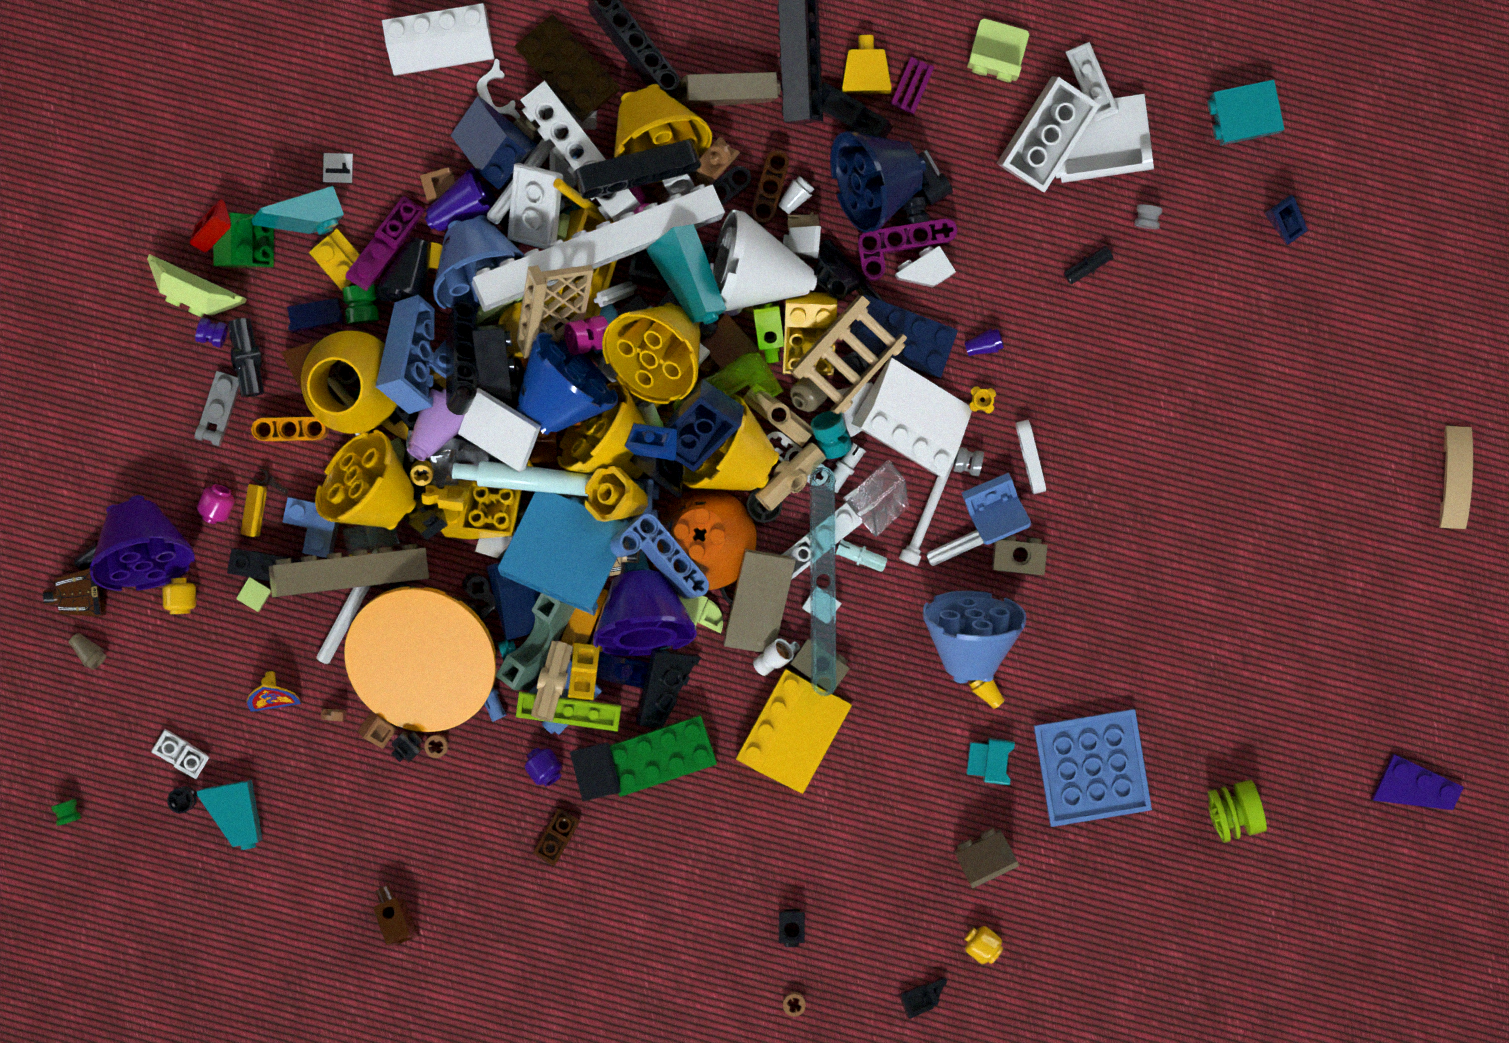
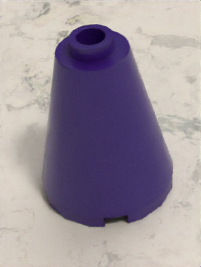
[425,168,496,231]

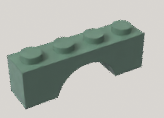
[496,593,576,690]

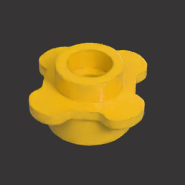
[969,386,996,413]

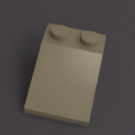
[954,828,1019,889]

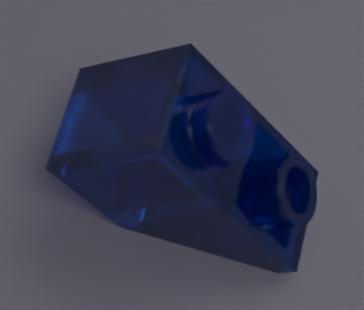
[596,651,649,688]

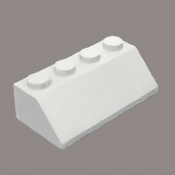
[382,3,495,76]
[996,77,1100,193]

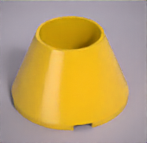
[301,331,397,434]

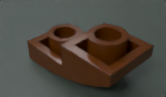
[533,808,581,867]

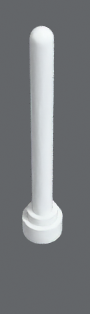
[899,455,957,566]

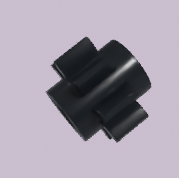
[391,731,422,763]

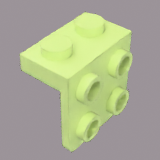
[967,19,1029,82]

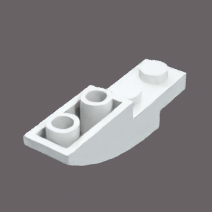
[782,502,864,580]

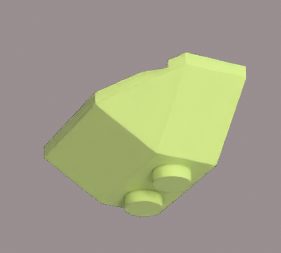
[147,254,247,317]

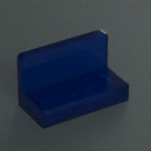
[287,298,343,333]

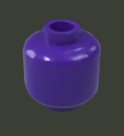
[524,748,563,787]

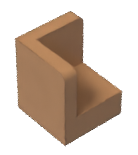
[420,167,455,203]

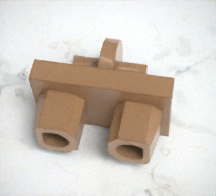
[696,137,740,184]

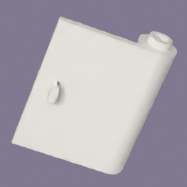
[1056,94,1154,183]

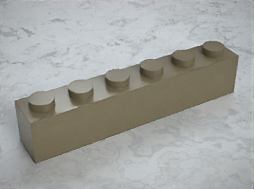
[269,544,429,597]

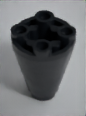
[375,238,430,303]

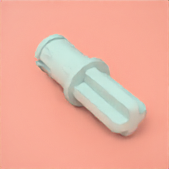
[836,539,887,572]

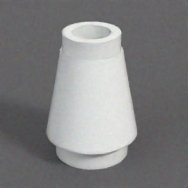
[778,176,814,214]

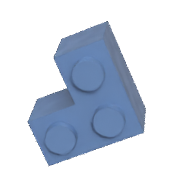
[283,497,339,558]

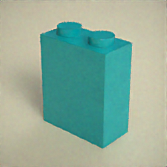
[1207,80,1285,146]

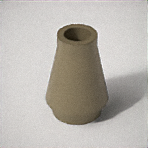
[68,633,106,670]

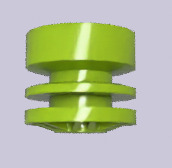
[1208,779,1267,843]

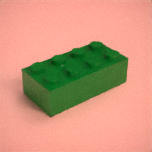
[609,714,717,797]

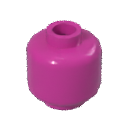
[197,484,235,524]

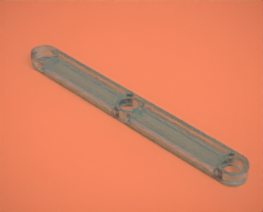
[810,467,836,696]

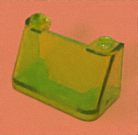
[673,352,783,411]

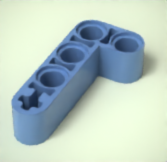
[610,514,709,599]

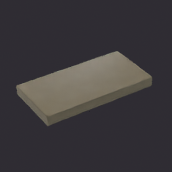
[723,549,796,653]

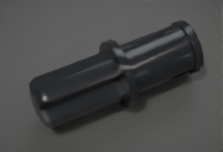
[1064,246,1114,284]

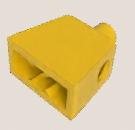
[842,35,891,94]

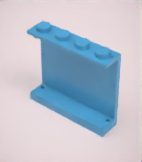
[498,491,629,616]

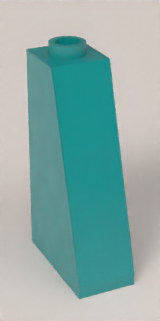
[647,224,726,324]

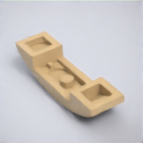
[1439,426,1473,529]

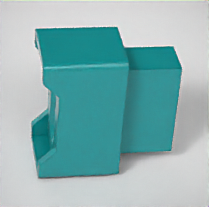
[966,738,1015,785]

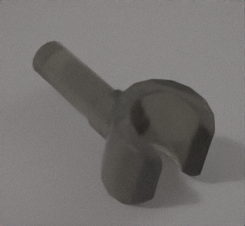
[254,469,290,495]

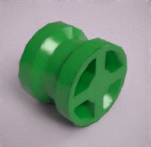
[51,799,82,826]

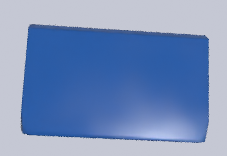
[625,423,677,460]

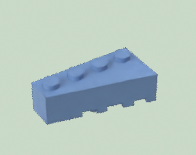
[376,295,435,414]

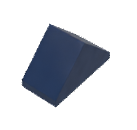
[1264,194,1308,245]

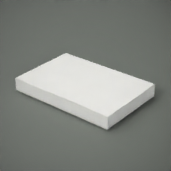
[507,163,563,249]
[458,388,541,472]

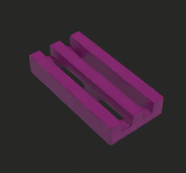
[890,57,934,115]

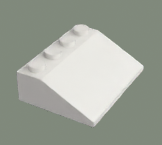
[851,357,972,478]

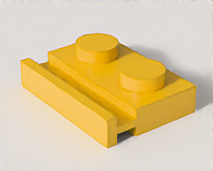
[309,228,360,290]

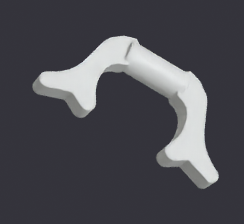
[477,59,520,120]

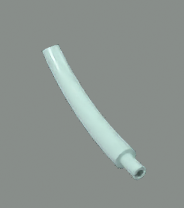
[452,461,644,496]

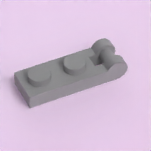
[195,371,240,447]

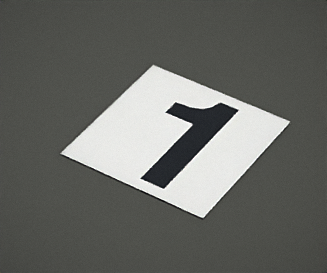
[323,153,353,183]

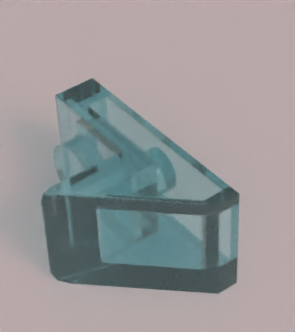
[343,525,399,555]

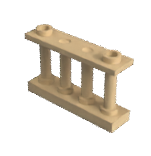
[789,295,907,414]

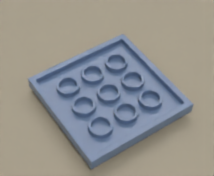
[1033,709,1152,827]

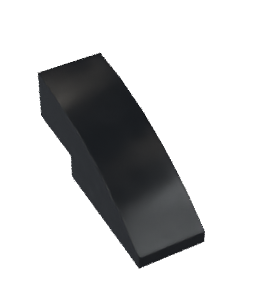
[822,82,893,138]

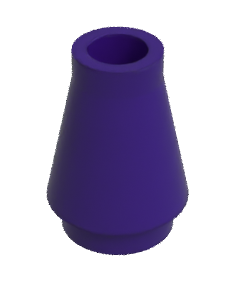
[965,328,1004,356]

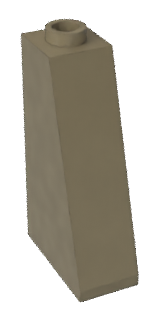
[675,72,781,108]

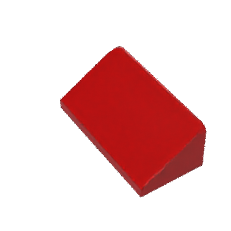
[190,199,231,252]

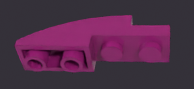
[345,196,425,291]

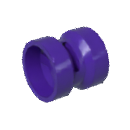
[195,317,228,348]

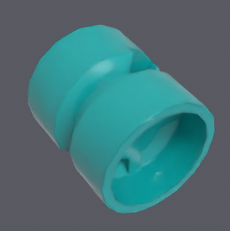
[811,411,852,459]

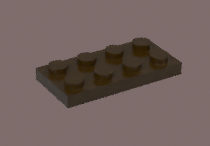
[514,14,620,122]

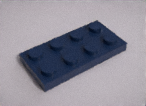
[845,294,958,378]

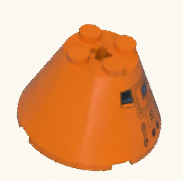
[657,489,757,590]

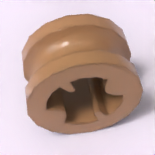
[424,734,449,758]
[783,992,806,1017]

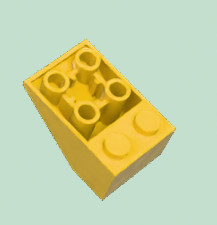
[783,292,837,376]
[441,479,522,539]

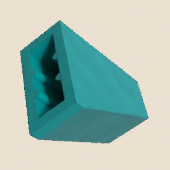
[197,780,263,850]

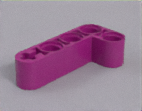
[858,219,957,281]

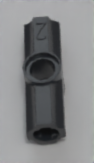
[228,318,264,398]

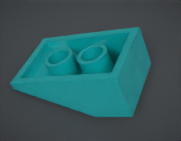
[251,186,344,235]

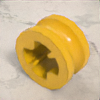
[410,460,434,486]

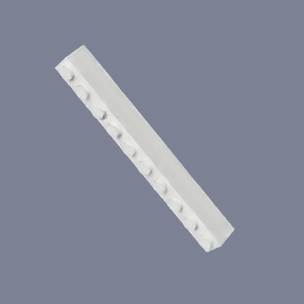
[472,184,725,312]

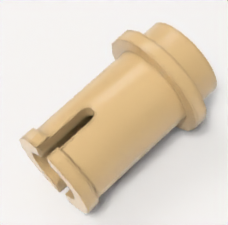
[788,212,819,231]

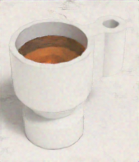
[753,639,800,676]

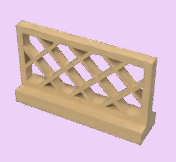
[517,265,594,359]

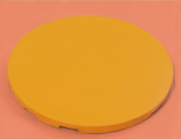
[344,586,497,732]

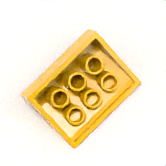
[736,668,852,794]

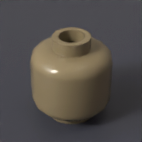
[790,376,828,412]

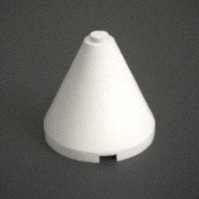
[711,209,817,312]

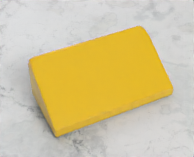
[241,484,268,537]

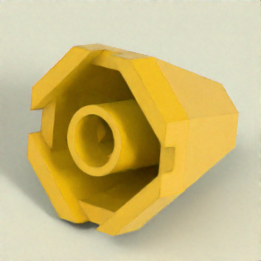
[585,466,648,522]

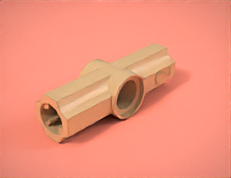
[743,383,813,447]
[755,443,826,511]
[531,641,573,722]

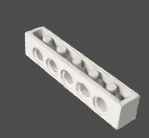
[521,81,640,222]

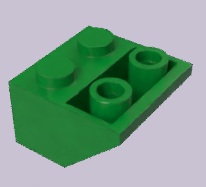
[213,213,274,268]

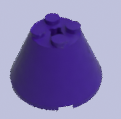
[90,495,195,591]

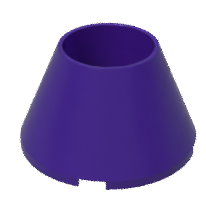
[593,570,697,656]

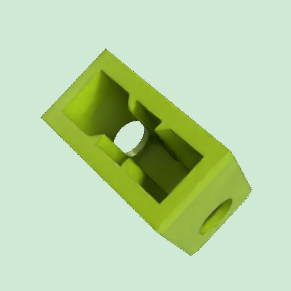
[753,302,784,363]

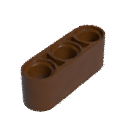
[752,150,789,225]

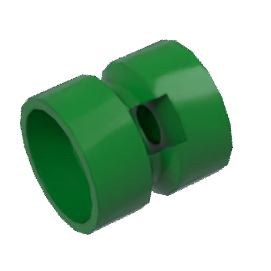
[342,284,380,325]

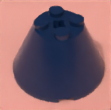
[830,131,926,233]

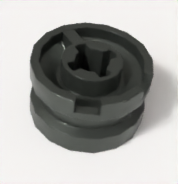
[747,488,782,523]

